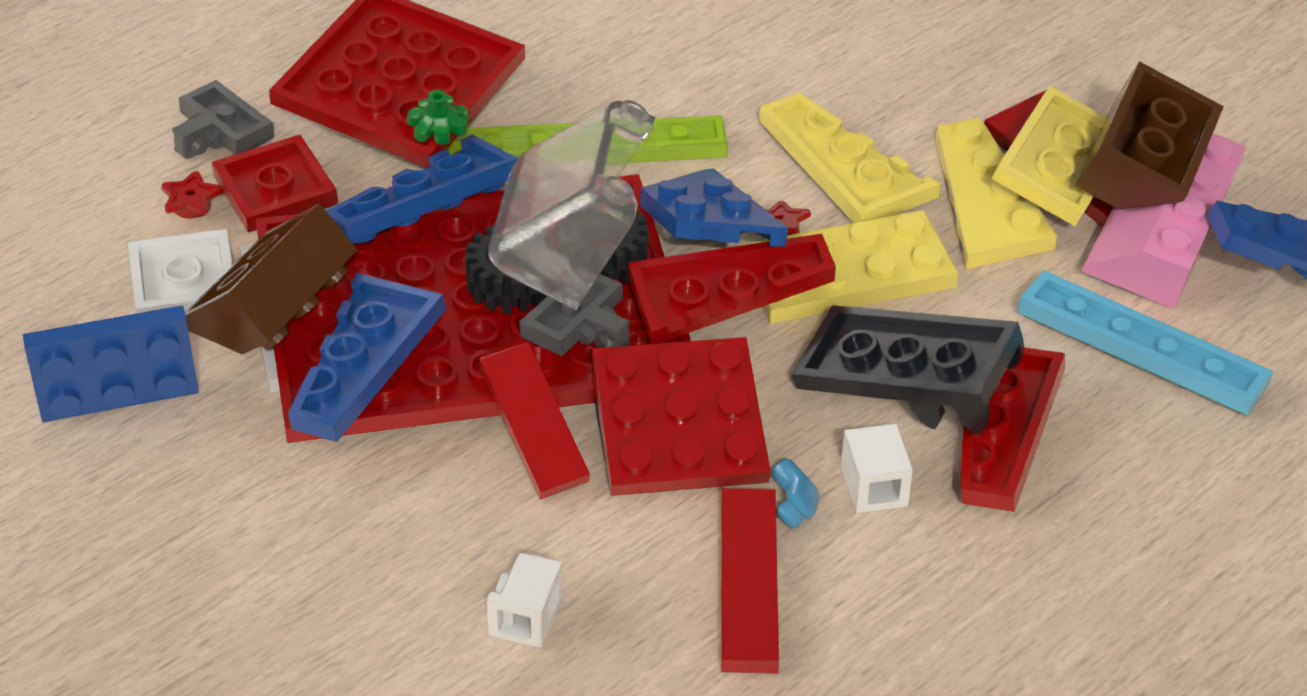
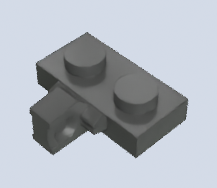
[172,80,274,159]
[519,266,630,356]

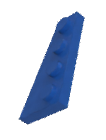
[326,134,521,243]
[1207,201,1307,280]
[288,273,446,442]

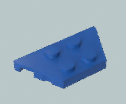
[640,168,787,247]

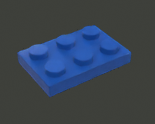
[23,305,199,423]

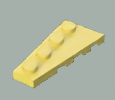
[759,93,941,223]
[935,117,1057,269]

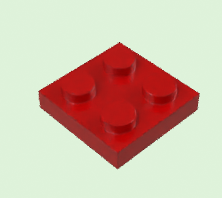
[211,134,338,233]

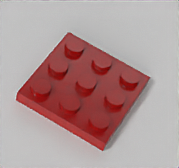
[591,337,771,496]

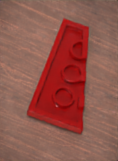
[628,233,836,344]
[961,347,1065,512]

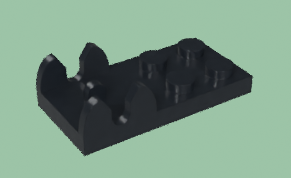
[791,305,1024,434]

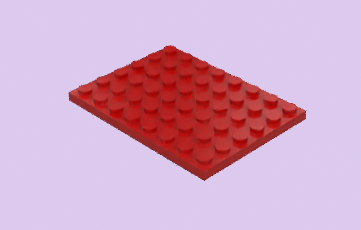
[256,174,691,443]

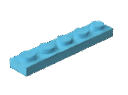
[1018,270,1273,416]

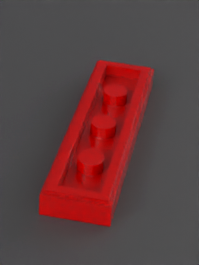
[721,488,779,674]

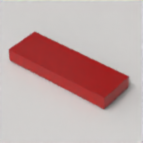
[479,341,590,500]

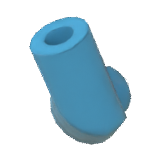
[772,459,820,529]

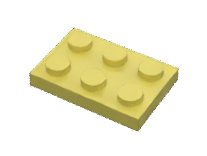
[991,85,1106,227]

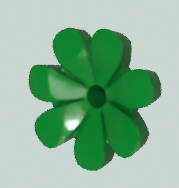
[407,90,470,144]

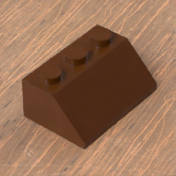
[1075,61,1224,209]
[185,203,358,354]

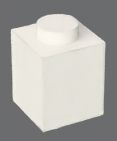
[841,423,913,513]

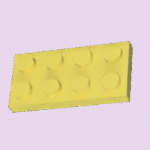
[740,210,959,324]

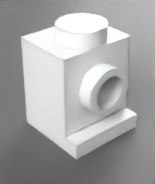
[486,552,563,649]

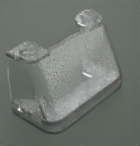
[488,100,655,310]

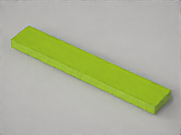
[447,115,728,168]

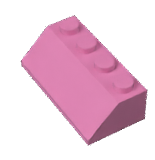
[1082,134,1246,309]

